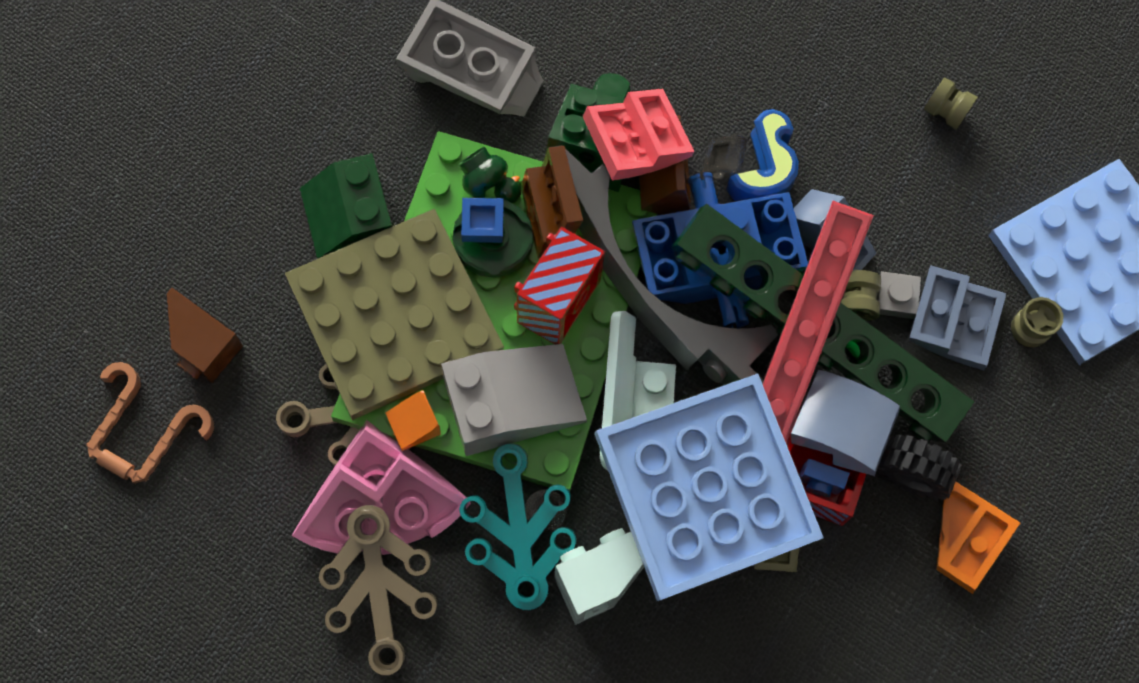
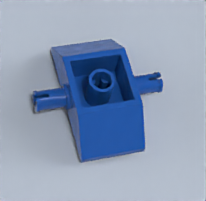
[632,172,808,329]

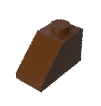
[167,288,243,383]

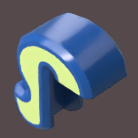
[726,109,799,202]

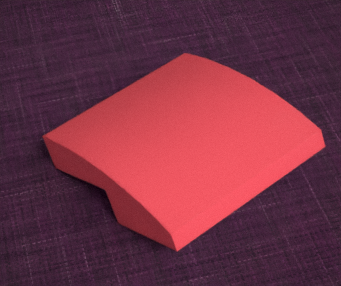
[583,89,694,181]

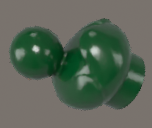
[458,147,521,204]

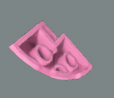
[292,420,471,555]

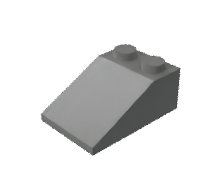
[441,344,587,456]

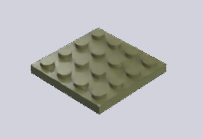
[285,208,504,420]

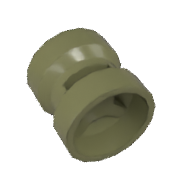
[923,77,978,130]
[841,270,881,321]
[1011,297,1064,348]

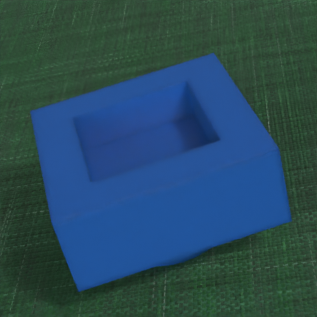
[461,198,504,243]
[799,459,850,497]

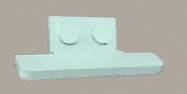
[600,311,676,470]

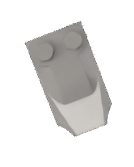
[396,0,544,117]

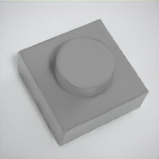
[876,271,921,319]

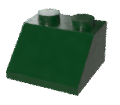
[300,153,392,259]

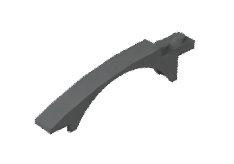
[565,149,778,385]

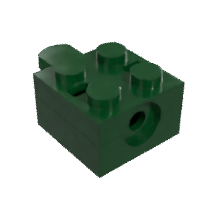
[546,73,631,192]

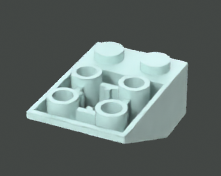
[554,528,644,625]

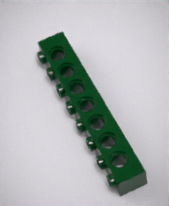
[671,203,974,443]

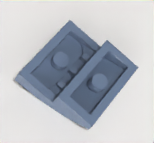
[909,265,1006,371]
[791,369,900,476]

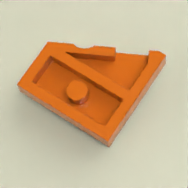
[936,482,1020,594]

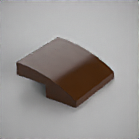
[521,146,583,258]

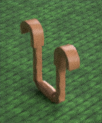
[87,362,214,484]

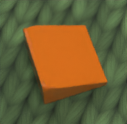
[385,390,441,451]

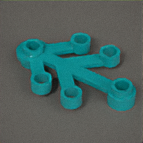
[459,443,577,610]

